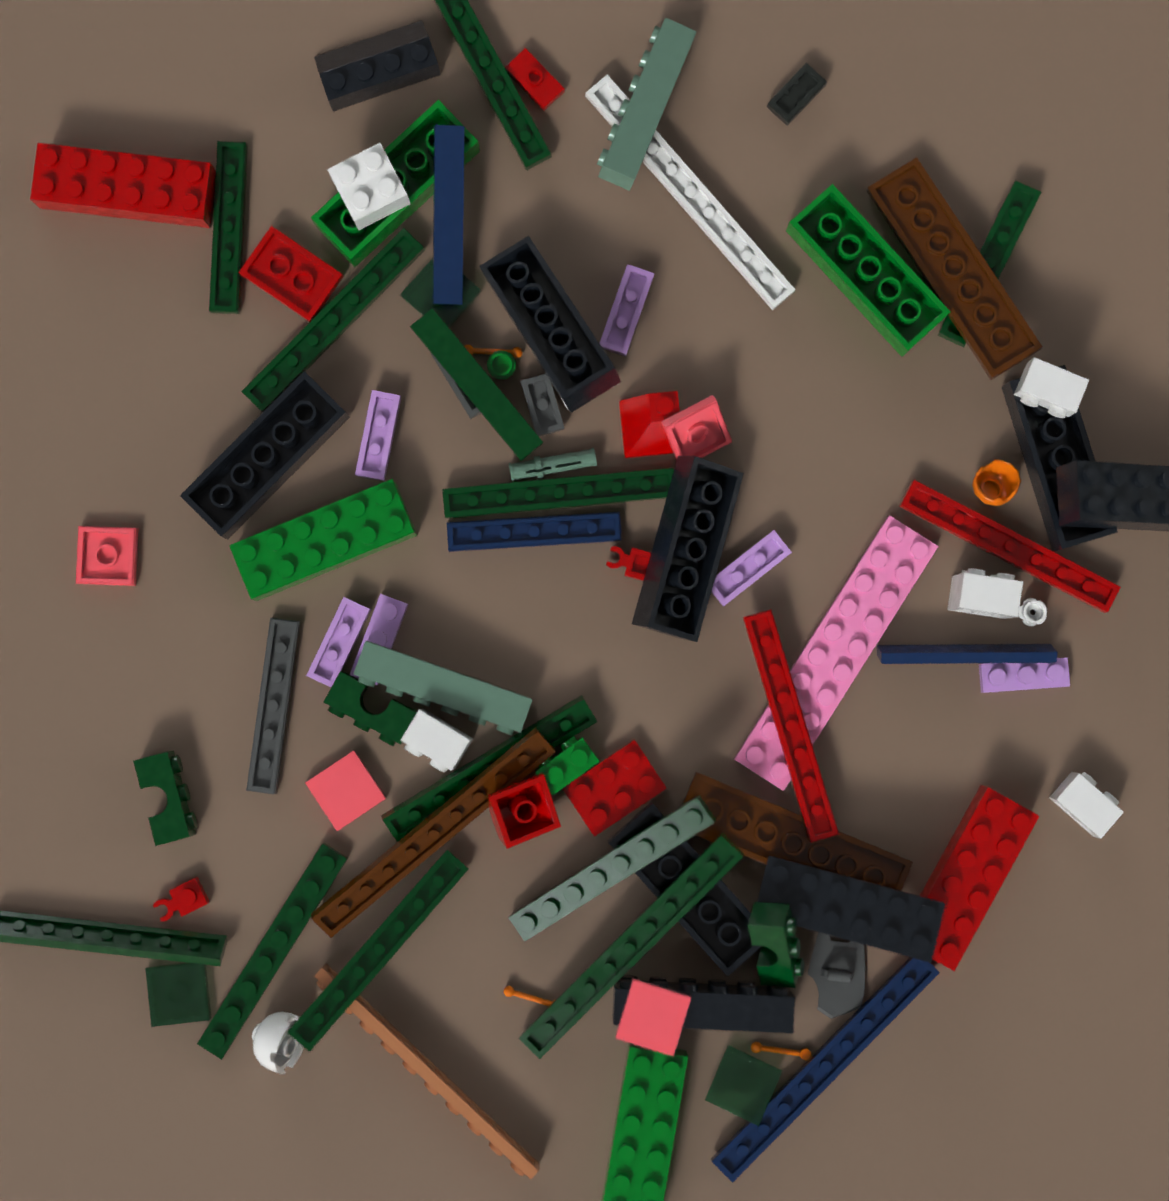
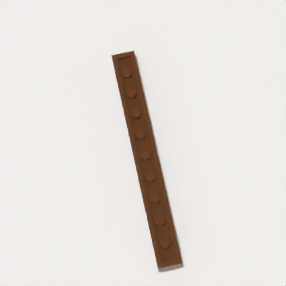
[311,728,556,938]

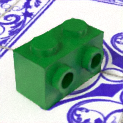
[535,736,600,796]

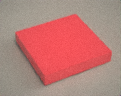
[661,395,732,460]
[76,526,139,586]
[305,750,387,831]
[615,978,691,1056]

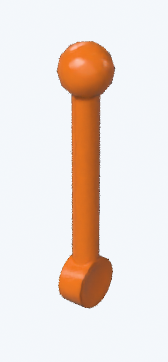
[464,344,523,358]
[503,986,556,1006]
[751,1042,811,1060]

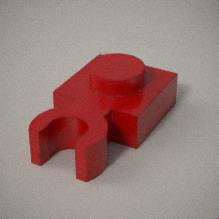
[606,546,651,581]
[153,877,210,922]

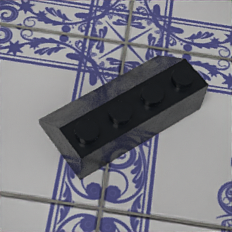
[314,20,441,112]

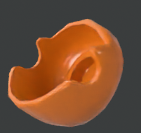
[972,459,1021,506]

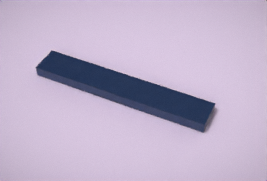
[433,125,465,304]
[447,512,622,552]
[877,644,1058,664]

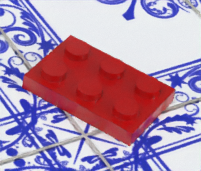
[238,226,344,322]
[563,739,667,837]

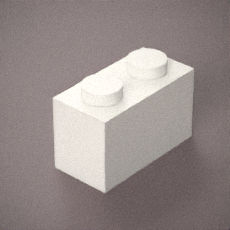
[1014,357,1089,418]
[1049,772,1124,839]

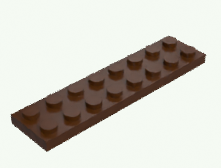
[867,157,1043,380]
[682,772,913,891]

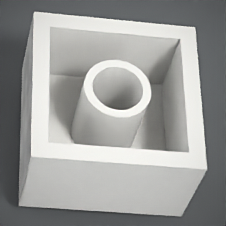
[327,143,410,230]
[947,568,1023,619]
[401,709,473,772]

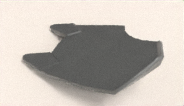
[807,932,865,1019]

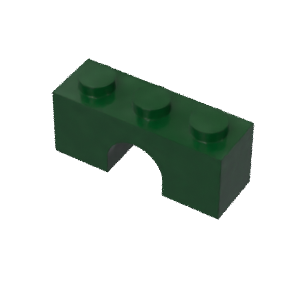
[323,671,417,746]
[133,750,198,846]
[748,902,804,988]

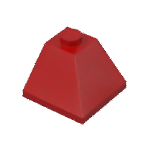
[619,391,680,459]
[488,773,561,849]

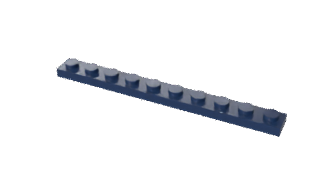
[711,957,940,1183]

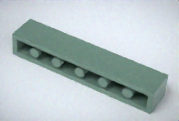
[597,17,697,191]
[353,640,533,735]

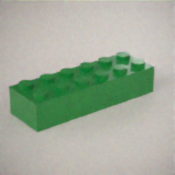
[311,99,480,267]
[786,184,951,357]
[229,479,417,601]
[601,1042,688,1201]

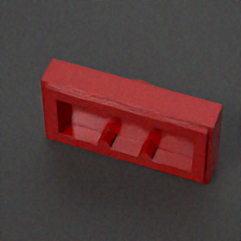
[505,48,565,111]

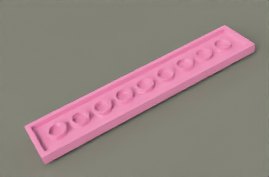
[734,515,939,791]

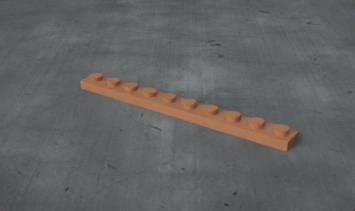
[314,963,540,1180]

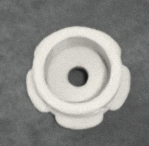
[1018,598,1047,627]

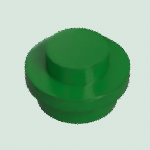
[487,350,516,380]

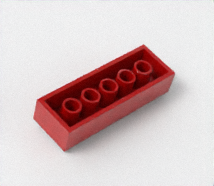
[30,143,216,228]
[920,785,1040,972]

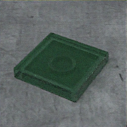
[400,258,481,328]
[145,962,212,1027]
[705,1045,783,1126]

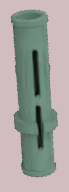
[508,448,597,482]

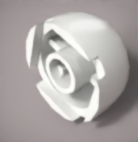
[252,1011,304,1074]

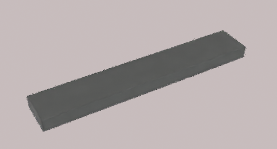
[246,618,300,794]

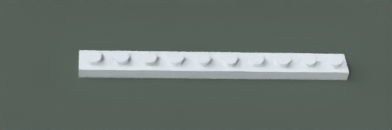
[585,74,796,311]

